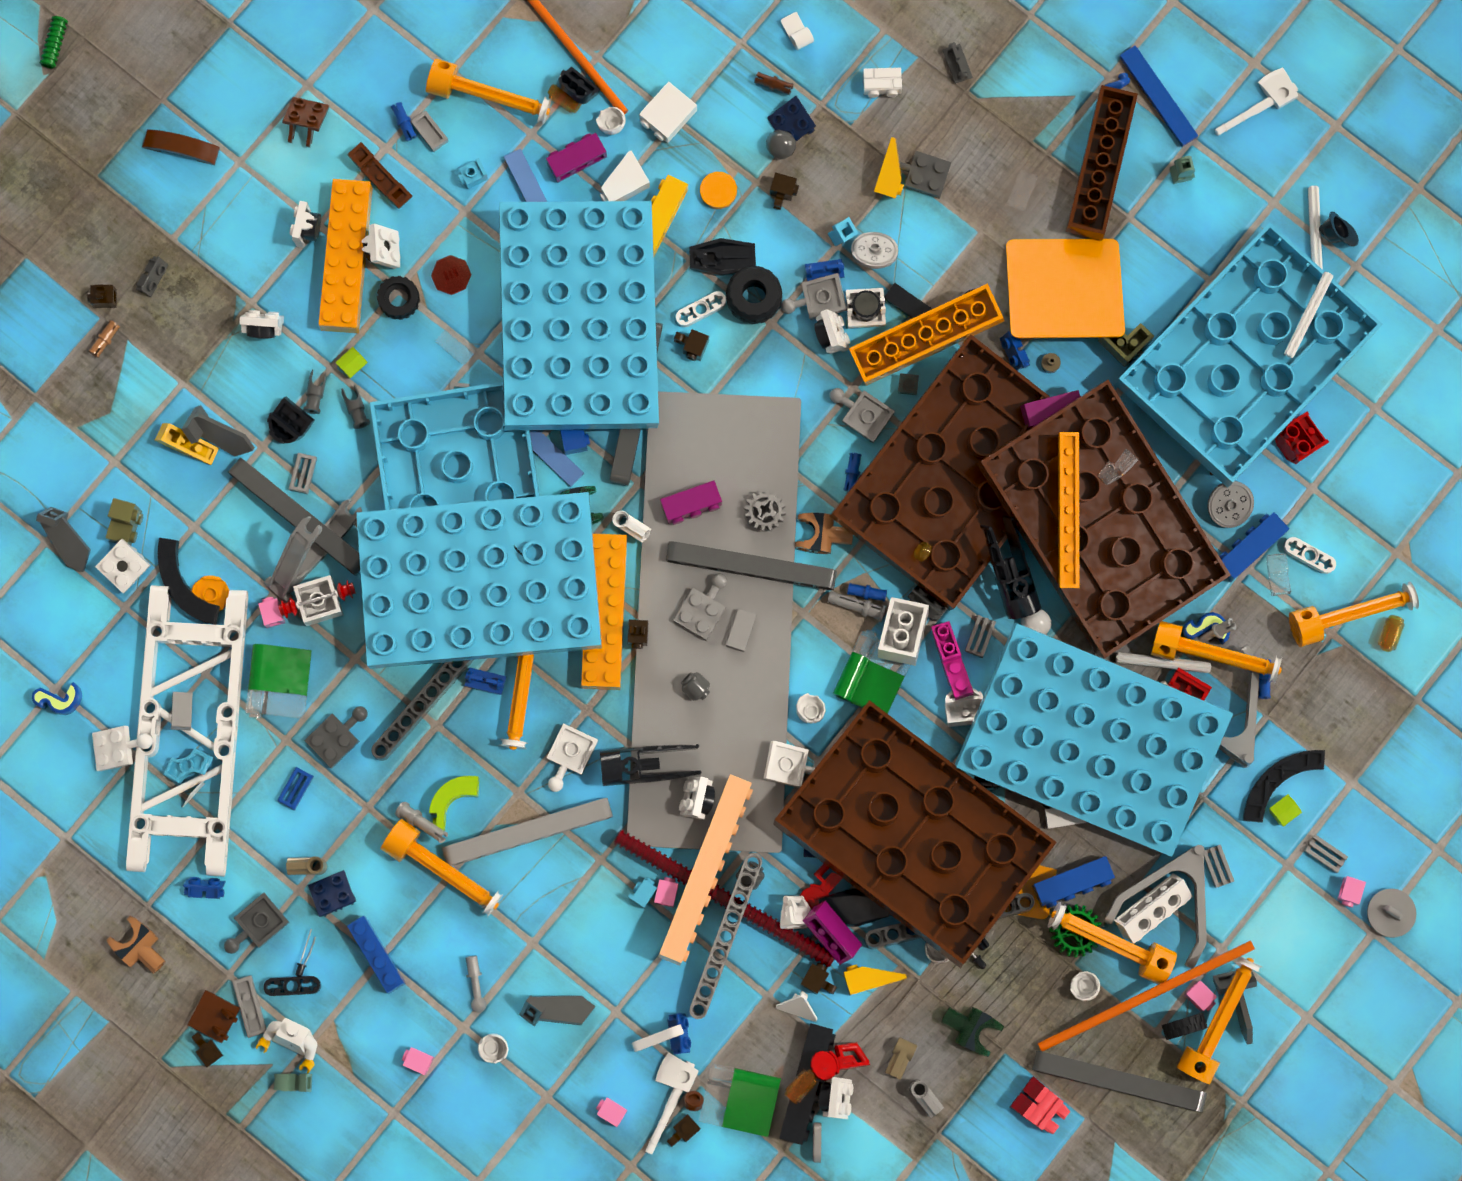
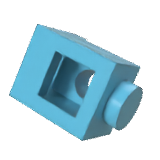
[458,158,488,189]
[828,217,858,246]
[628,877,657,909]

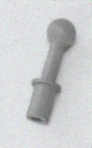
[1191,618,1236,643]
[466,955,487,1013]

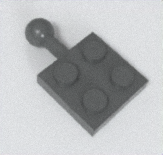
[899,151,951,199]
[304,706,368,768]
[224,893,290,954]

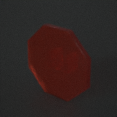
[431,255,472,295]

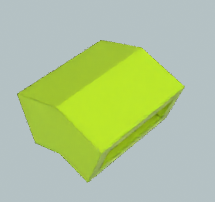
[335,347,368,378]
[1269,794,1302,827]

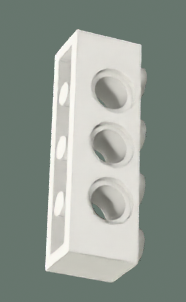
[1114,874,1193,944]

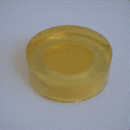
[914,542,932,562]

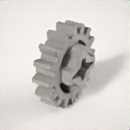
[745,490,786,532]

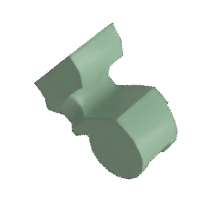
[1169,156,1195,184]
[274,1073,312,1092]

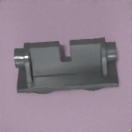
[943,42,973,84]
[136,256,168,297]
[908,586,947,622]

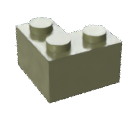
[1098,323,1154,367]
[105,498,143,546]

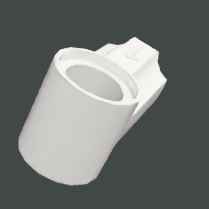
[612,511,651,543]

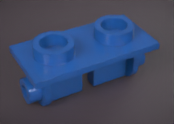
[805,259,845,281]
[1000,331,1030,371]
[464,667,506,695]
[183,877,226,899]
[667,1013,691,1055]

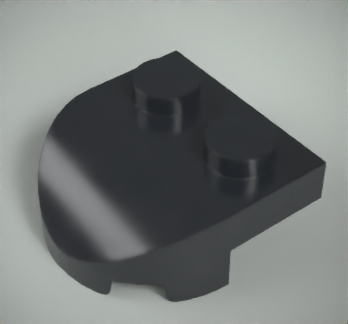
[556,67,600,104]
[267,396,315,443]

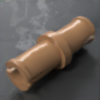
[89,320,120,358]

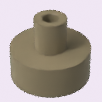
[1041,353,1061,373]

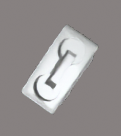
[780,896,811,929]

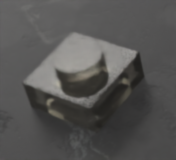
[898,373,919,395]

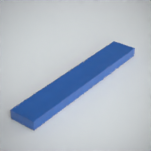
[1119,45,1198,147]

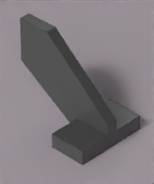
[181,405,255,457]
[36,507,91,572]
[1213,971,1257,1045]
[519,995,595,1026]

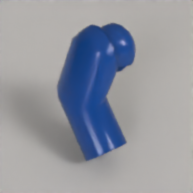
[1105,73,1130,89]

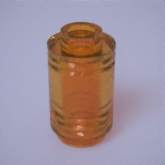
[548,84,582,113]
[1378,615,1405,652]
[784,1068,818,1104]

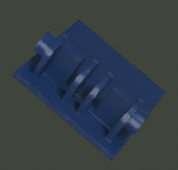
[767,96,816,141]
[308,870,356,917]

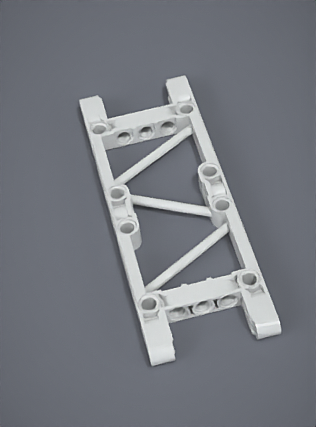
[126,585,248,877]

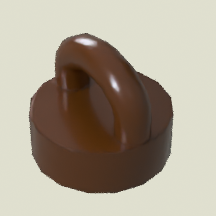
[683,1091,704,1111]

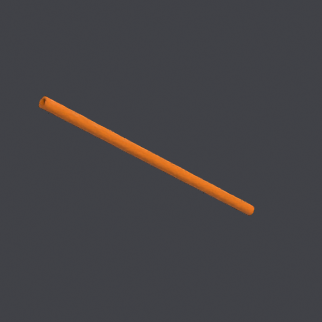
[527,0,628,115]
[1038,940,1255,1052]

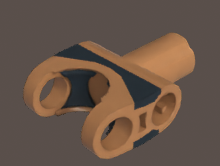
[795,513,853,554]
[106,915,166,974]

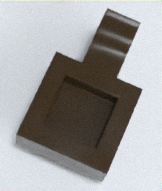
[191,1032,224,1067]
[667,1114,701,1147]

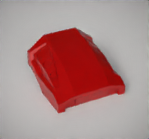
[1275,411,1329,464]

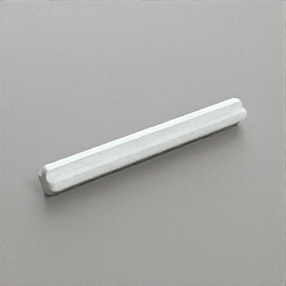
[1308,186,1323,270]
[1284,272,1333,358]
[1116,652,1211,673]

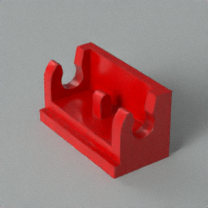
[1168,667,1212,700]

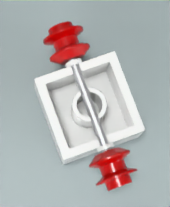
[278,575,356,626]

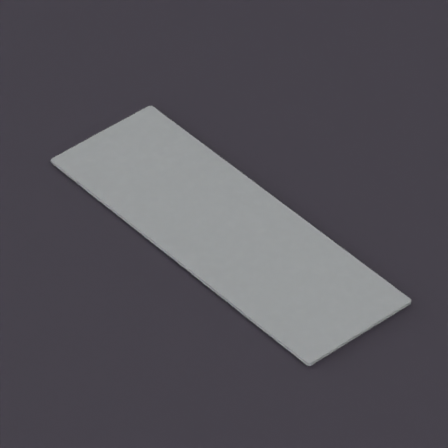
[627,391,801,853]

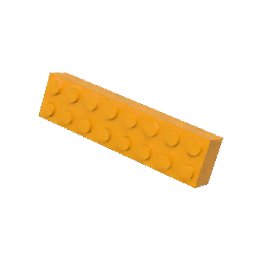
[319,179,373,333]
[849,283,1005,386]
[581,534,627,690]

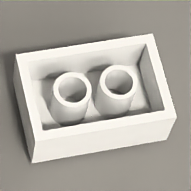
[878,597,929,666]

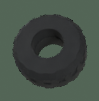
[726,266,782,324]

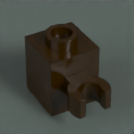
[770,172,799,210]
[87,284,117,308]
[674,329,709,361]
[628,619,649,649]
[800,962,837,995]

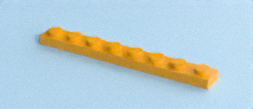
[1058,432,1079,588]

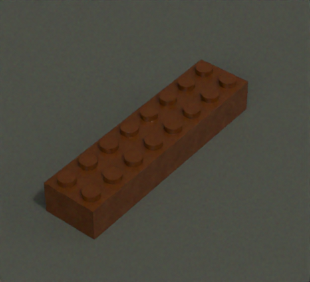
[1066,85,1138,241]

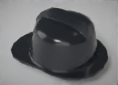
[1319,211,1359,246]

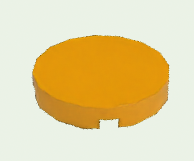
[700,172,737,209]
[192,575,230,612]

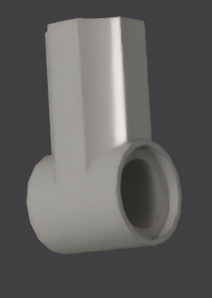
[909,1080,944,1118]

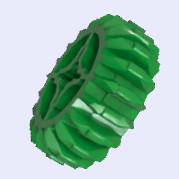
[1049,904,1102,958]

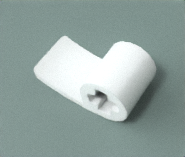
[781,12,814,50]

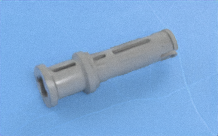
[827,591,886,622]
[395,802,448,843]

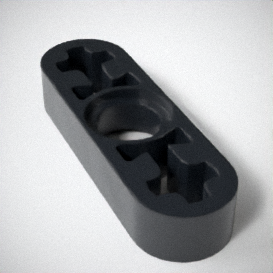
[263,976,321,996]

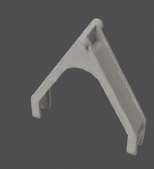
[264,499,362,603]
[1161,645,1259,768]
[1103,845,1207,969]

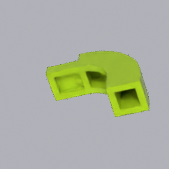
[429,776,480,831]

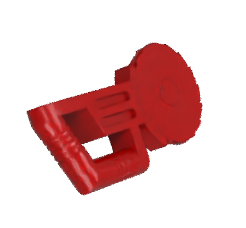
[800,863,843,909]
[811,1042,870,1080]

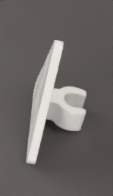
[776,991,818,1022]

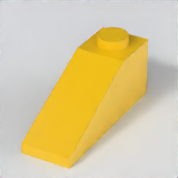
[874,137,904,198]
[155,423,219,465]
[843,964,907,995]

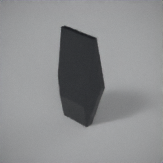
[689,238,756,275]
[819,888,889,927]

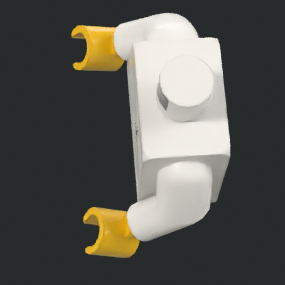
[256,1018,317,1074]

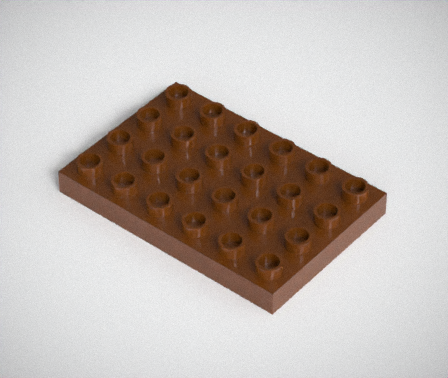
[829,334,1050,611]
[976,379,1231,658]
[773,700,1057,969]

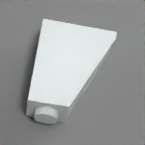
[600,151,650,201]

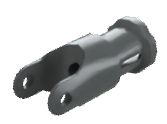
[303,369,326,414]
[341,385,370,429]

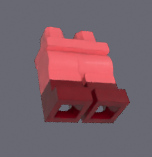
[1010,1076,1070,1134]

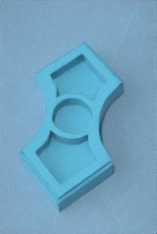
[163,748,213,784]

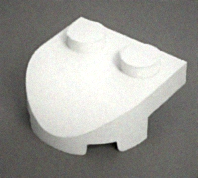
[945,685,983,727]

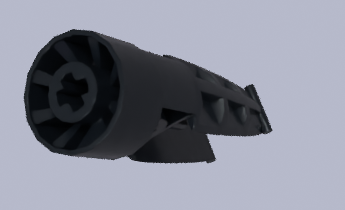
[980,516,1041,619]
[600,744,702,786]

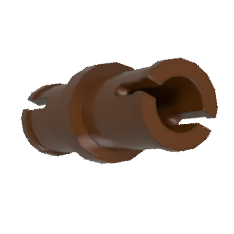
[754,72,794,95]

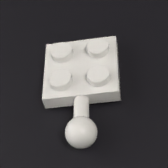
[547,723,598,792]
[92,726,153,771]
[763,740,815,788]

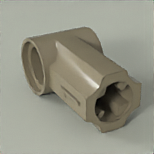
[286,856,327,875]
[885,1037,917,1080]

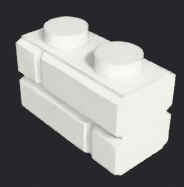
[863,68,902,98]

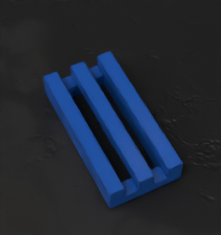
[277,767,314,810]

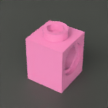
[258,597,285,628]
[1337,876,1366,908]
[654,877,679,908]
[1184,980,1217,1012]
[402,1047,434,1075]
[596,1098,628,1127]

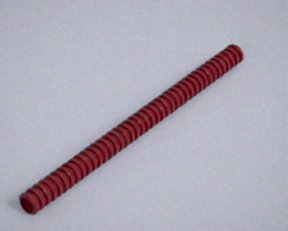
[614,829,834,968]

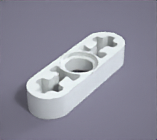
[676,291,726,327]
[1283,537,1336,574]
[632,1024,684,1052]

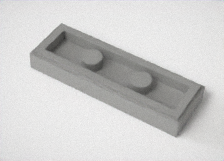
[232,975,267,1038]

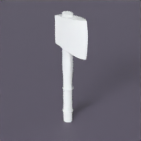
[1214,68,1298,136]
[645,1052,699,1154]

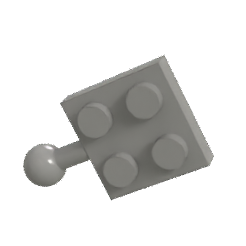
[781,273,847,320]
[830,388,895,443]
[673,573,727,640]

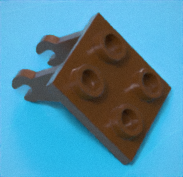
[282,97,329,147]
[188,990,240,1043]

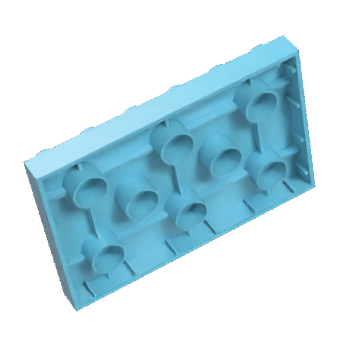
[499,201,659,431]
[1115,223,1383,488]
[370,382,540,510]
[356,492,602,669]
[955,622,1233,857]

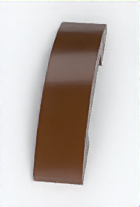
[142,129,220,165]
[347,142,413,209]

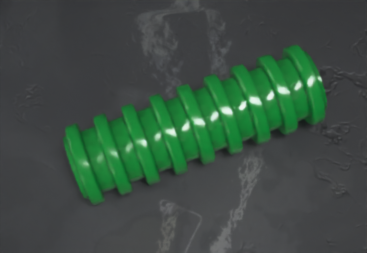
[39,16,68,69]

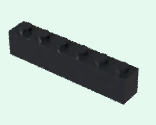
[779,1023,836,1145]

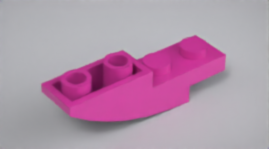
[931,621,974,700]

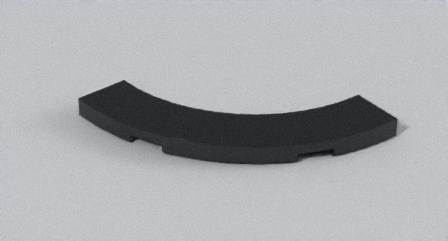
[158,538,220,625]
[1243,750,1325,823]

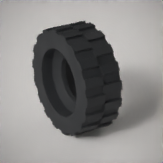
[377,276,420,320]
[1161,1013,1208,1040]

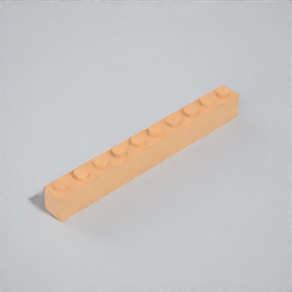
[658,774,753,966]

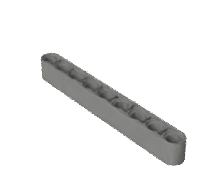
[442,798,613,866]
[689,853,762,1019]

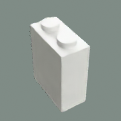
[639,82,697,143]

